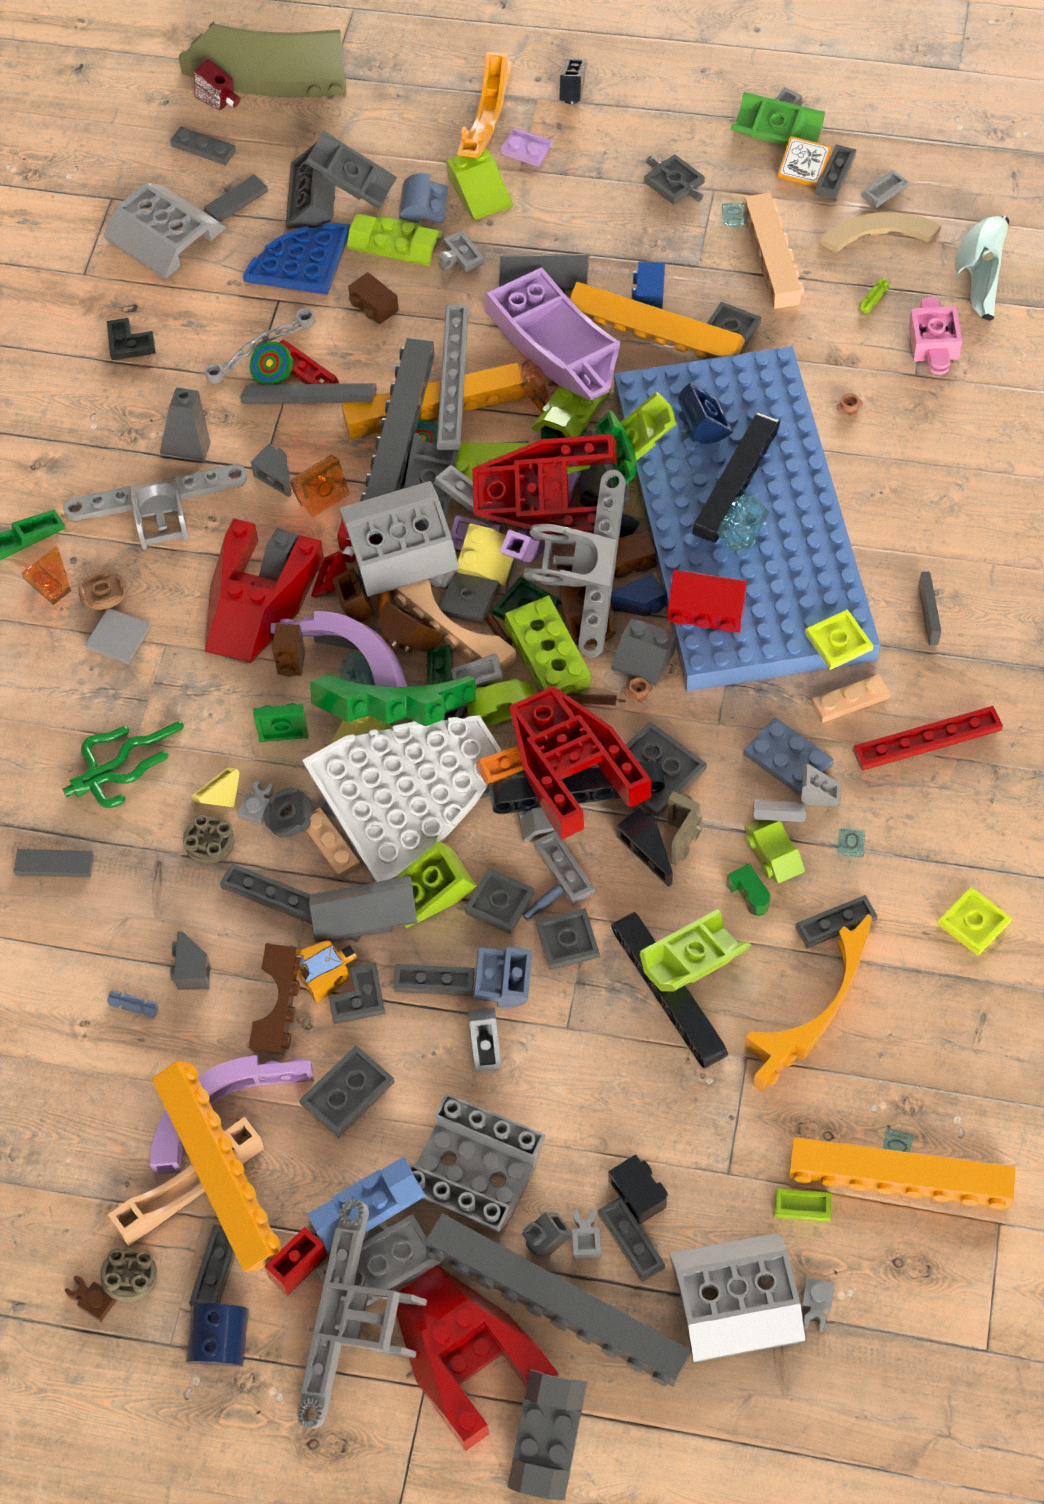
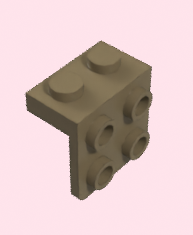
[668,791,702,866]

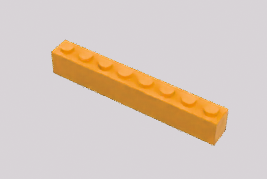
[570,282,745,359]
[342,362,526,439]
[151,1061,281,1272]
[789,1137,1016,1210]

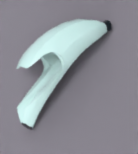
[955,215,1010,321]

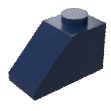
[611,573,666,617]

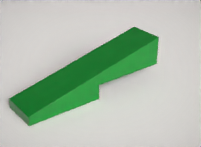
[0,509,65,561]

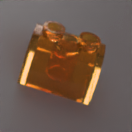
[291,455,350,518]

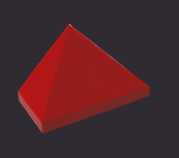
[311,551,348,598]

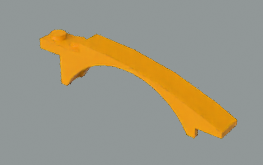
[457,52,512,158]
[745,914,872,1092]

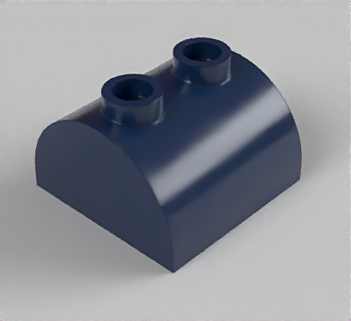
[678,383,733,444]
[186,1303,249,1367]

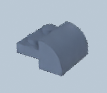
[399,173,448,224]
[473,947,532,1008]

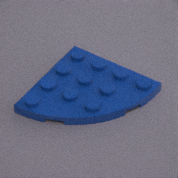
[243,223,350,295]

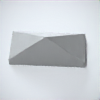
[801,764,841,807]

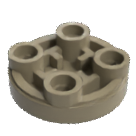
[183,814,235,864]
[100,1248,157,1302]

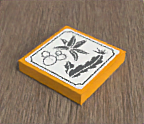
[777,136,832,188]

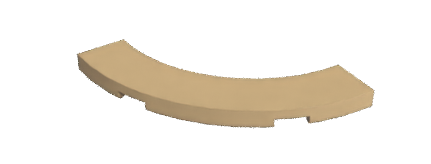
[819,212,941,253]

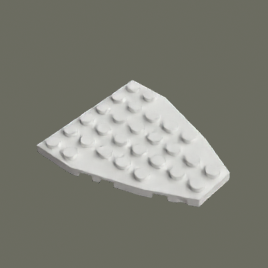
[302,716,502,882]

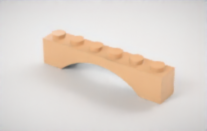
[394,579,517,675]
[108,1117,264,1247]

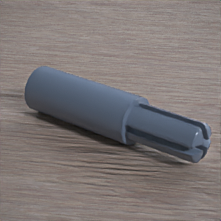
[523,884,564,921]

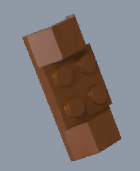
[557,565,616,645]

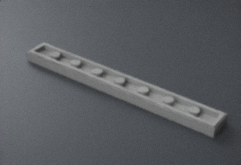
[437,304,469,450]

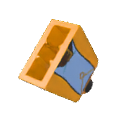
[297,941,357,1004]

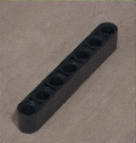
[692,412,780,543]
[489,760,665,814]
[611,912,728,1069]

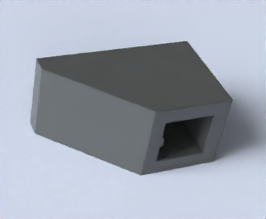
[170,931,211,990]

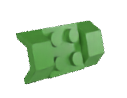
[731,92,825,146]

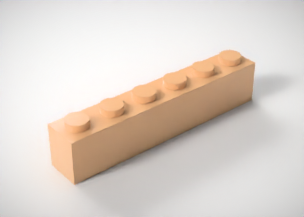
[744,193,804,309]

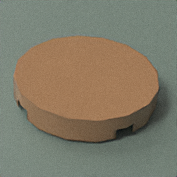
[78,571,127,610]

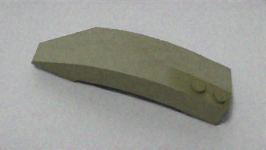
[179,21,347,97]

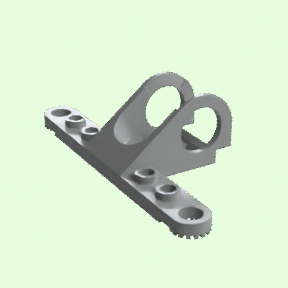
[63,464,247,550]
[523,470,626,658]
[297,1199,427,1429]

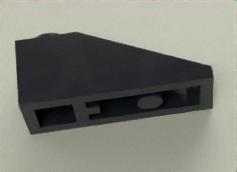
[559,59,587,104]
[617,807,673,887]

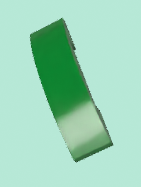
[595,410,637,488]

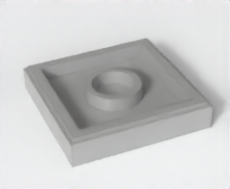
[85,608,151,665]
[753,800,806,822]

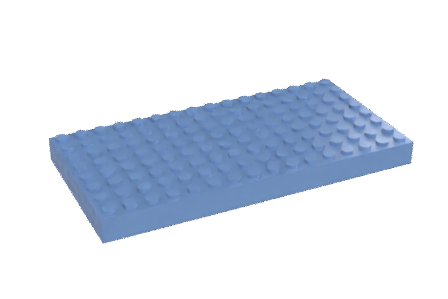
[614,346,880,692]

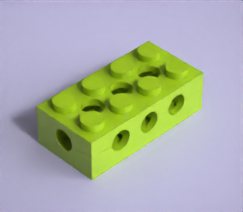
[504,595,592,695]

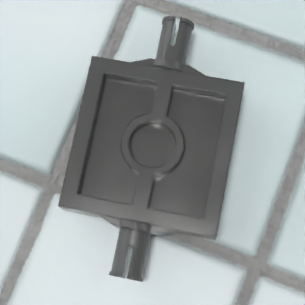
[644,154,705,205]

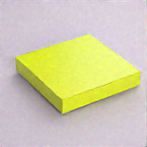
[805,609,873,670]
[937,887,1012,956]

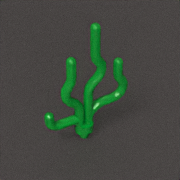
[62,721,184,808]

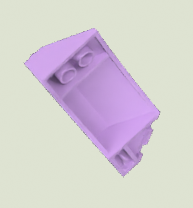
[485,267,621,401]

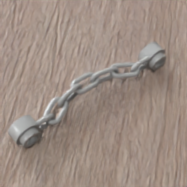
[205,308,315,384]

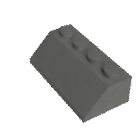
[286,142,335,228]

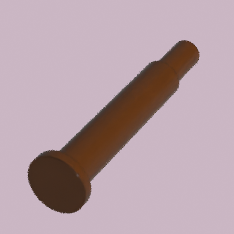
[485,610,513,646]

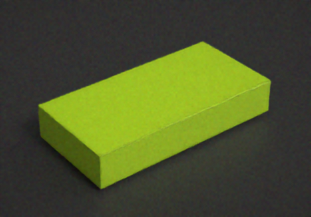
[775,1188,832,1222]

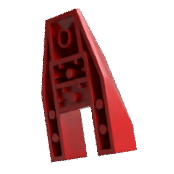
[472,434,617,535]
[205,518,324,664]
[509,686,651,840]
[396,1265,558,1451]

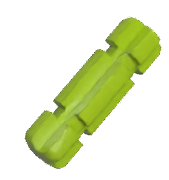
[859,278,890,314]

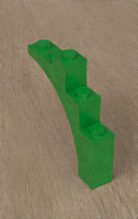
[310,674,476,727]

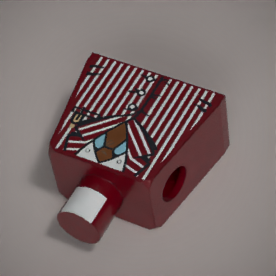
[194,59,241,110]

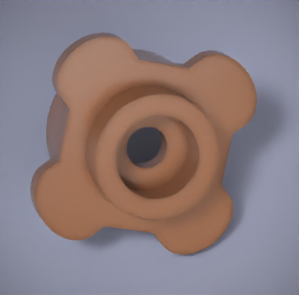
[836,393,863,417]
[625,677,653,703]

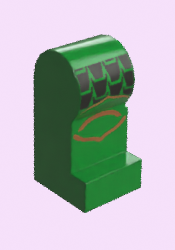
[726,863,770,916]

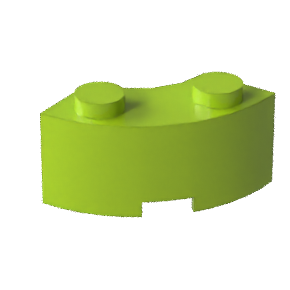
[466,678,535,728]
[744,820,805,884]

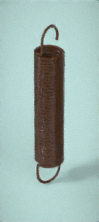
[567,693,625,706]

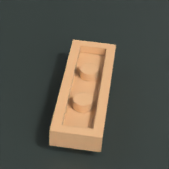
[811,674,890,723]
[305,807,360,879]

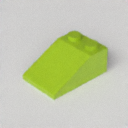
[446,147,513,221]
[395,841,477,928]

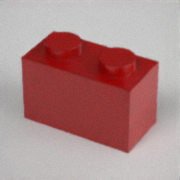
[264,1227,327,1296]

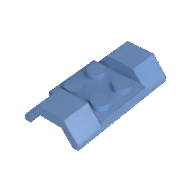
[308,1157,425,1254]

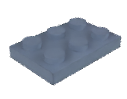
[743,717,834,796]

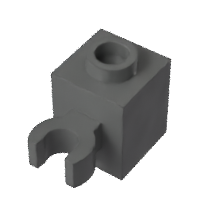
[522,1212,573,1256]

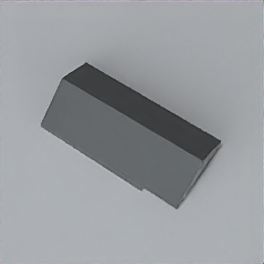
[499,254,590,294]
[309,875,417,942]

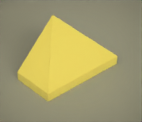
[190,767,240,808]

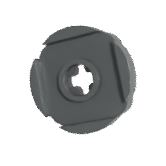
[264,788,312,838]

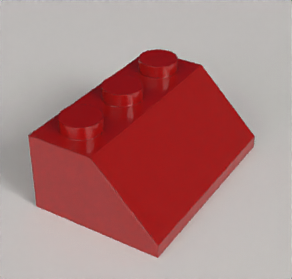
[668,570,747,633]

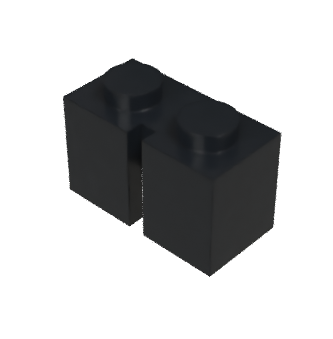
[608,1154,668,1225]

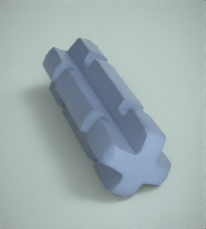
[107,990,159,1017]

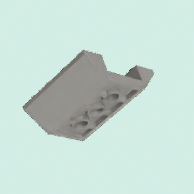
[104,183,226,279]
[339,481,459,597]
[409,1093,545,1232]
[670,1233,805,1363]

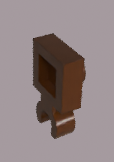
[64,1276,117,1322]

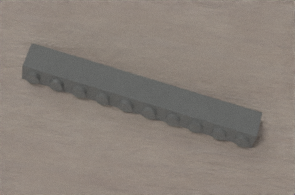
[361,338,435,537]
[425,1213,691,1387]

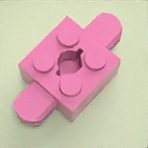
[908,297,962,375]

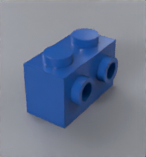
[632,262,665,309]

